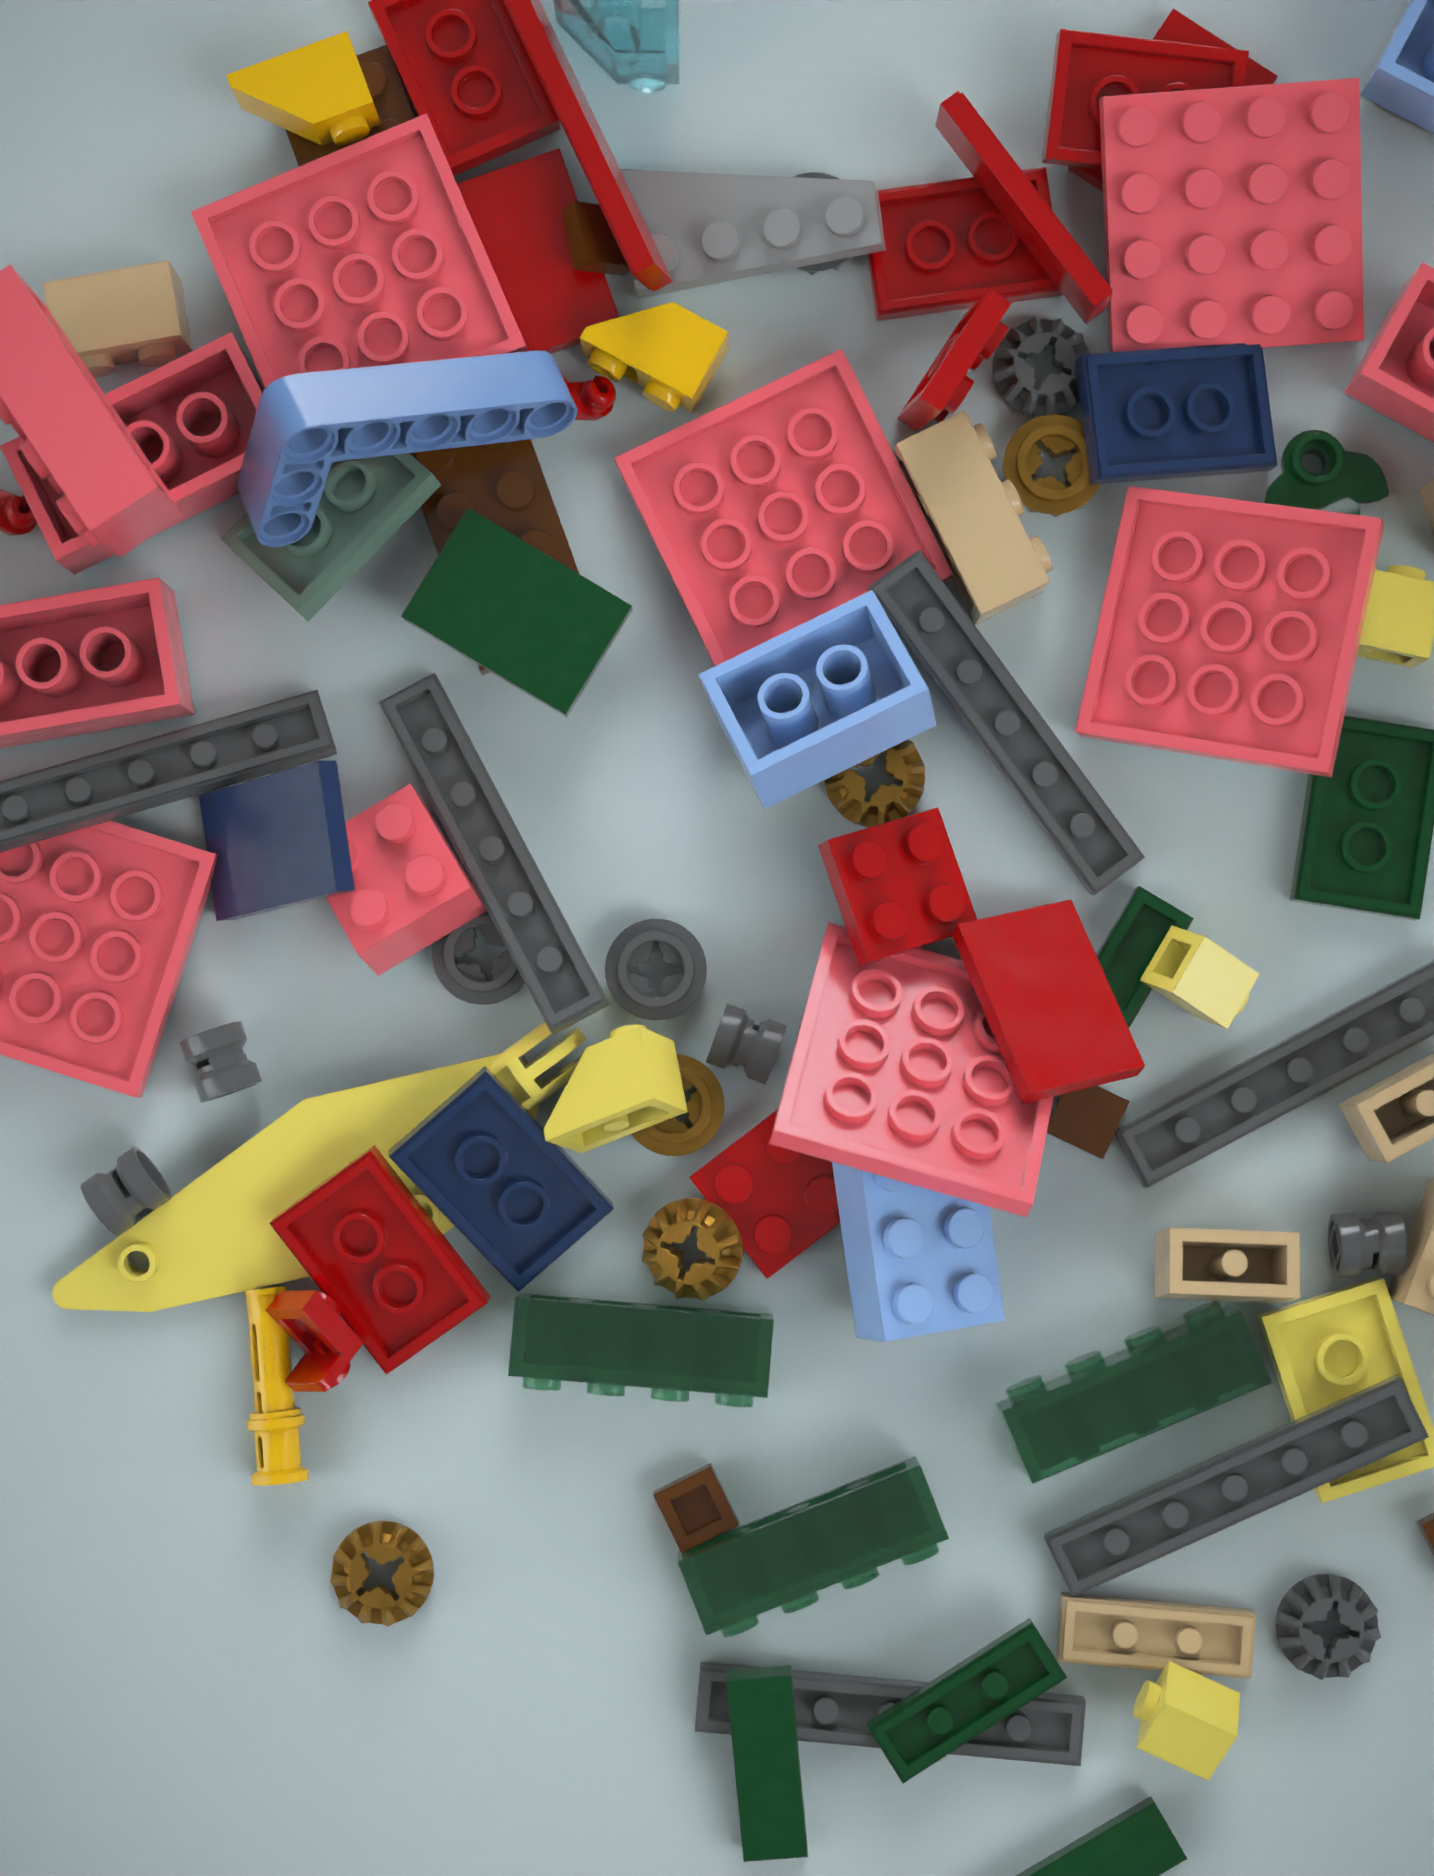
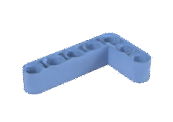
[237,351,578,547]

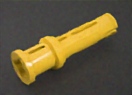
[245,1286,310,1486]

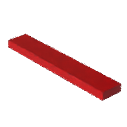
[503,0,673,292]

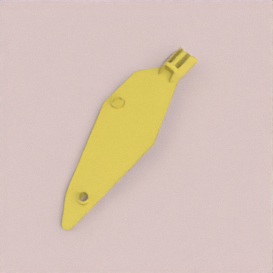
[52,1021,586,1312]

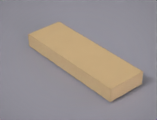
[1056,1593,1256,1679]

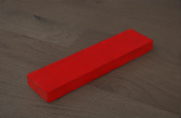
[935,91,1113,324]

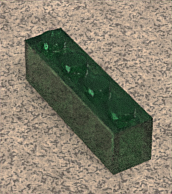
[508,1293,774,1407]
[995,1300,1272,1484]
[677,1456,949,1637]

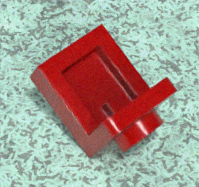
[265,1290,364,1392]

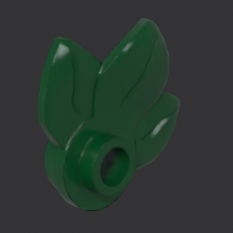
[1264,430,1389,515]

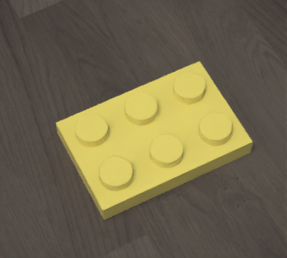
[1257,1276,1434,1503]

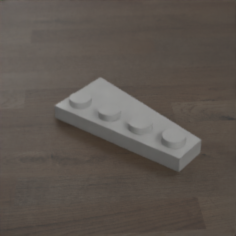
[620,169,886,298]

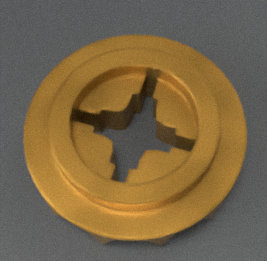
[1002,414,1100,517]
[824,740,925,827]
[632,1054,724,1156]
[641,1198,743,1301]
[330,1521,434,1627]

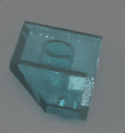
[553,0,681,92]

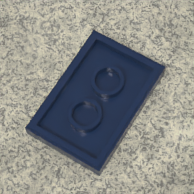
[1075,343,1278,485]
[199,760,355,921]
[389,1066,614,1292]

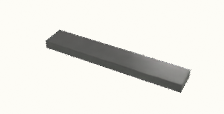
[866,550,1145,895]
[379,673,610,1035]
[0,690,337,853]
[1115,960,1434,1188]
[1044,1374,1429,1597]
[695,1662,1086,1766]

